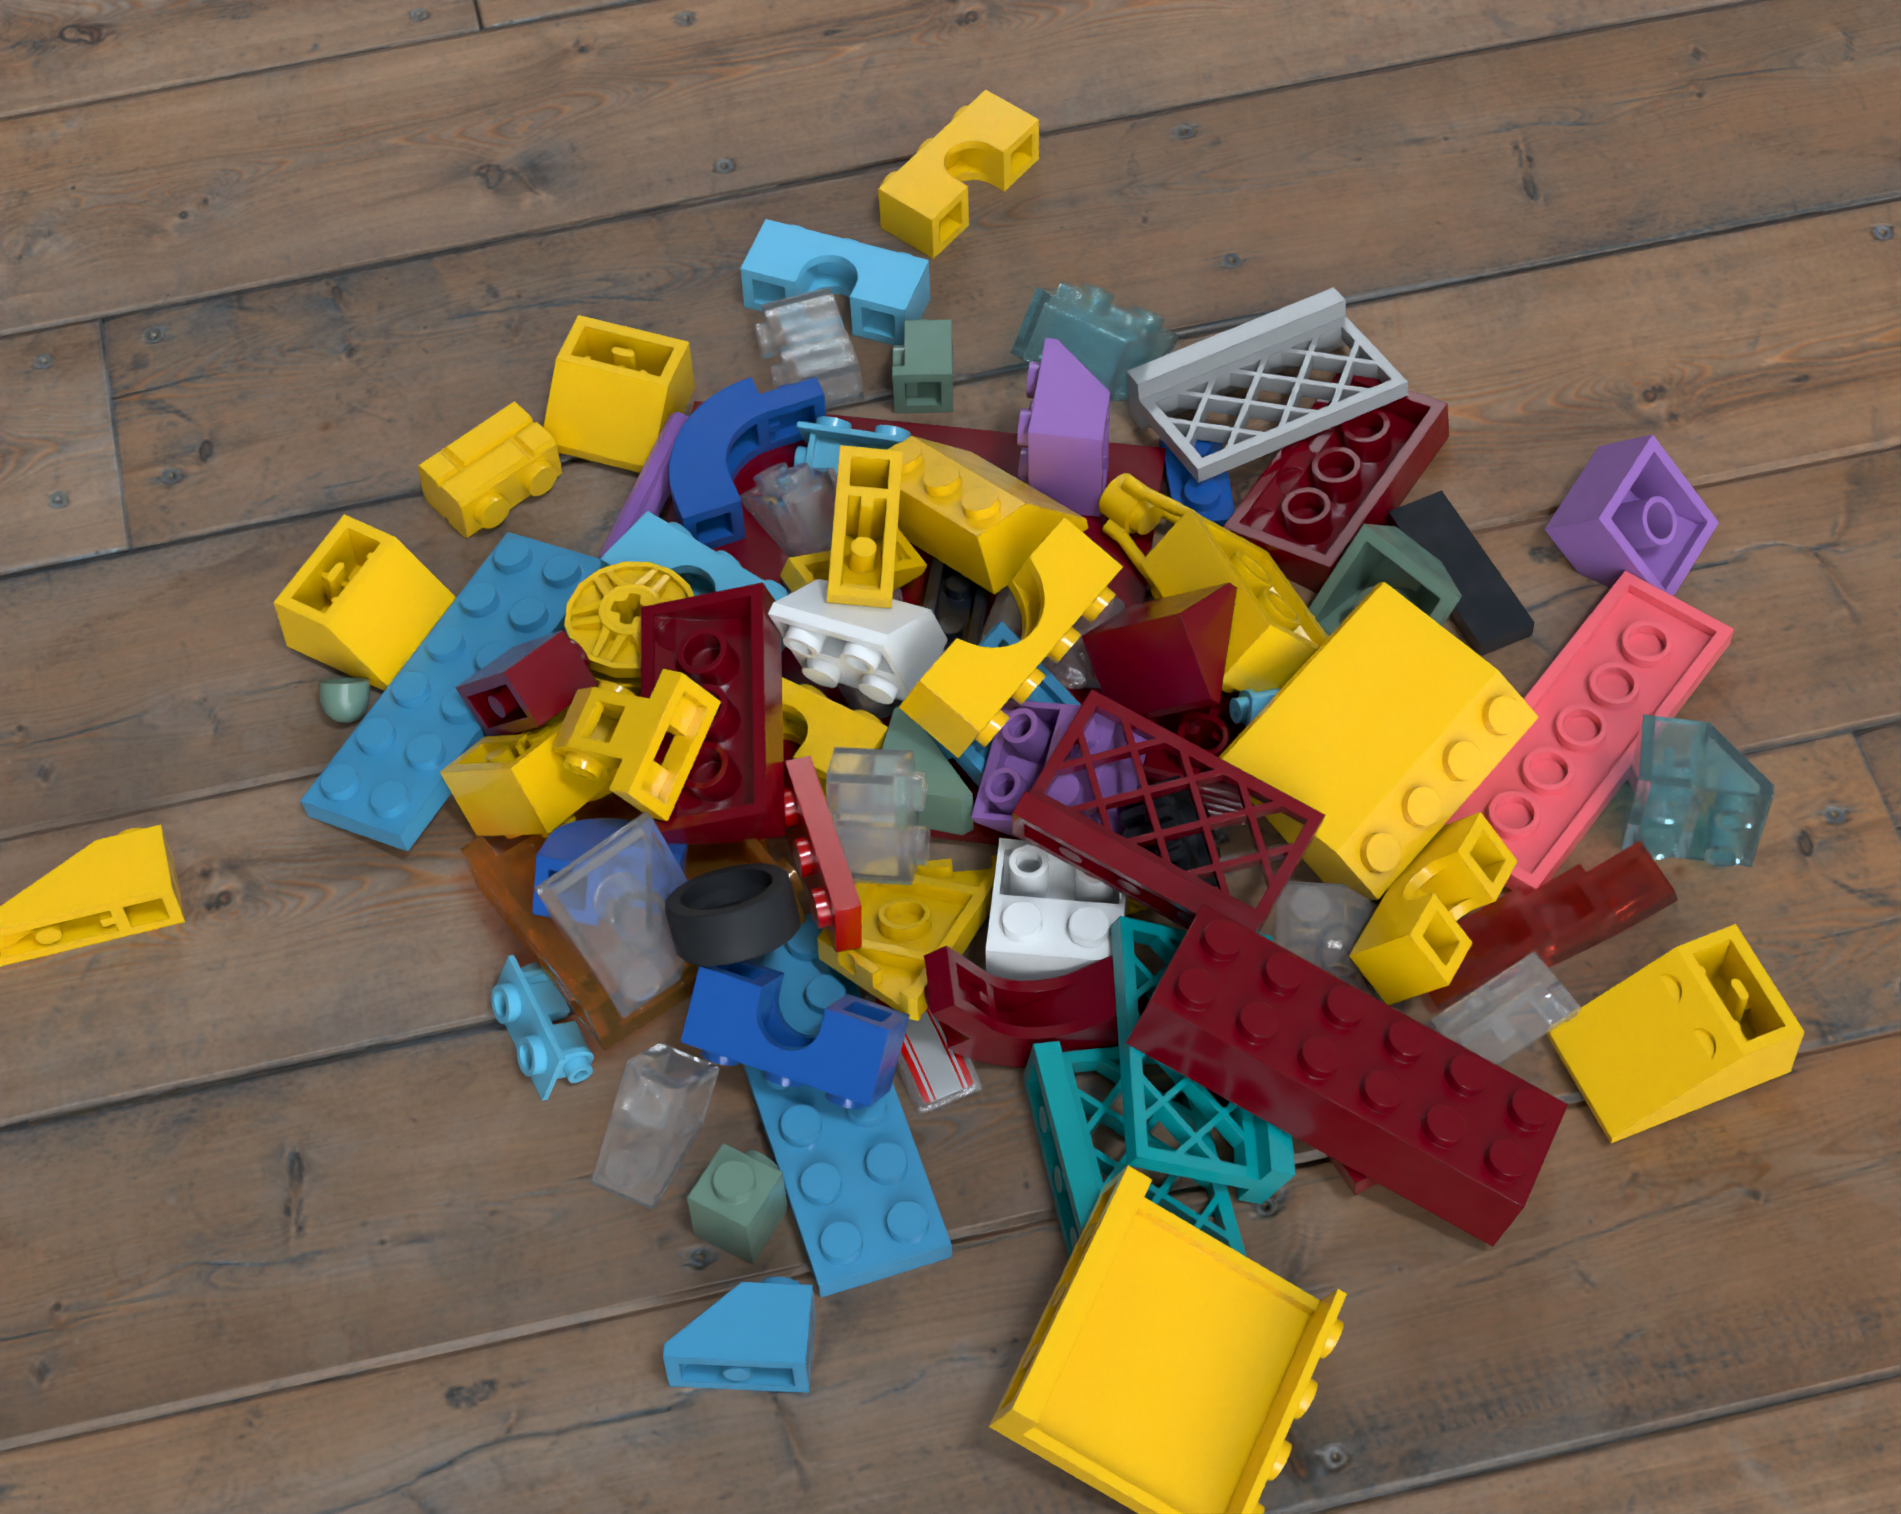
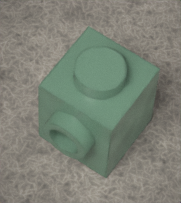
[687,1143,788,1265]

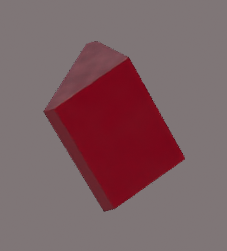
[1081,582,1237,719]

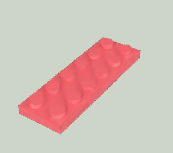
[1444,571,1734,903]

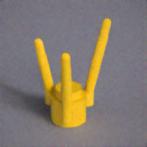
[1099,473,1197,588]

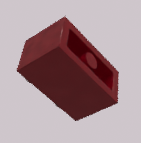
[455,630,598,736]

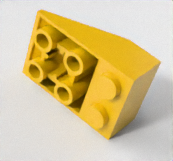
[1546,924,1805,1144]

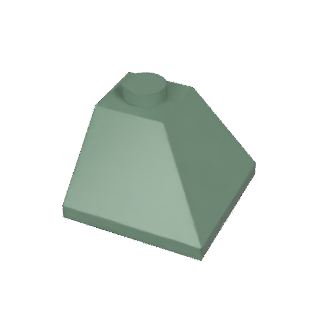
[1308,524,1462,636]

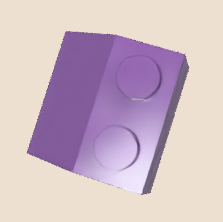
[1544,434,1719,596]

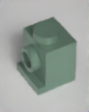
[892,319,954,414]

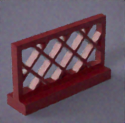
[1012,689,1325,934]

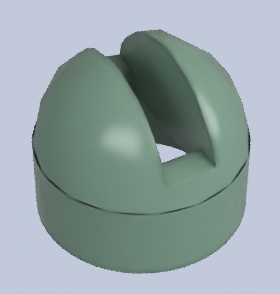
[319,677,370,723]

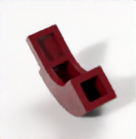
[924,945,1149,1067]

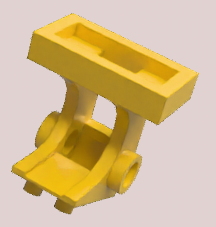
[551,669,721,821]

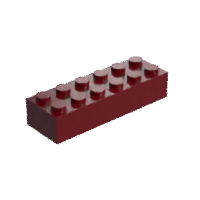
[1126,903,1568,1247]

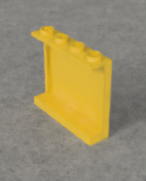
[989,1165,1347,1514]

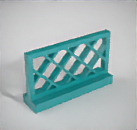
[1111,916,1296,1204]
[1022,1041,1247,1259]

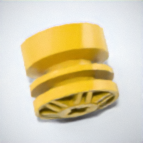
[564,561,694,697]

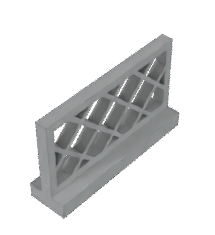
[1126,287,1408,483]

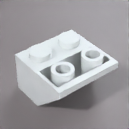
[768,579,948,704]
[985,838,1128,980]

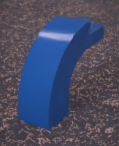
[669,377,826,549]

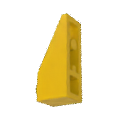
[826,445,903,608]
[0,824,185,967]

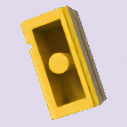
[417,401,562,539]

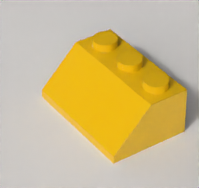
[888,436,1088,594]
[1140,509,1328,693]

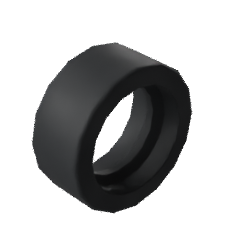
[665,863,801,966]

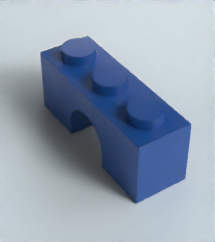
[681,960,910,1109]

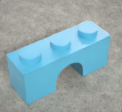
[740,219,931,345]
[600,511,789,652]

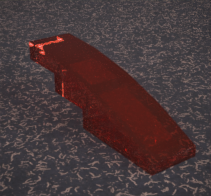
[1428,840,1678,1011]

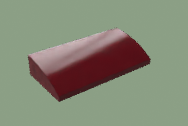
[1223,373,1449,593]
[641,582,785,844]

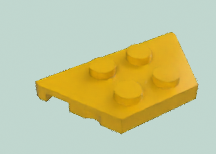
[817,855,997,1021]

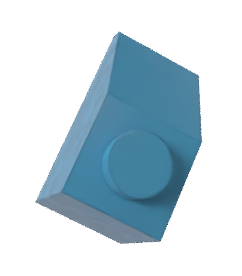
[663,1277,816,1393]

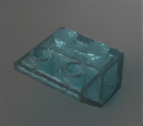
[1011,281,1180,401]
[1621,714,1774,867]

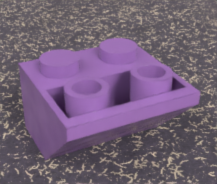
[1017,338,1110,517]
[971,700,1146,840]

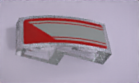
[863,994,983,1117]

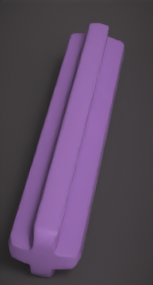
[599,412,689,559]

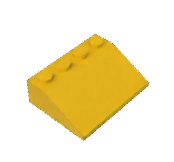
[1219,582,1539,902]

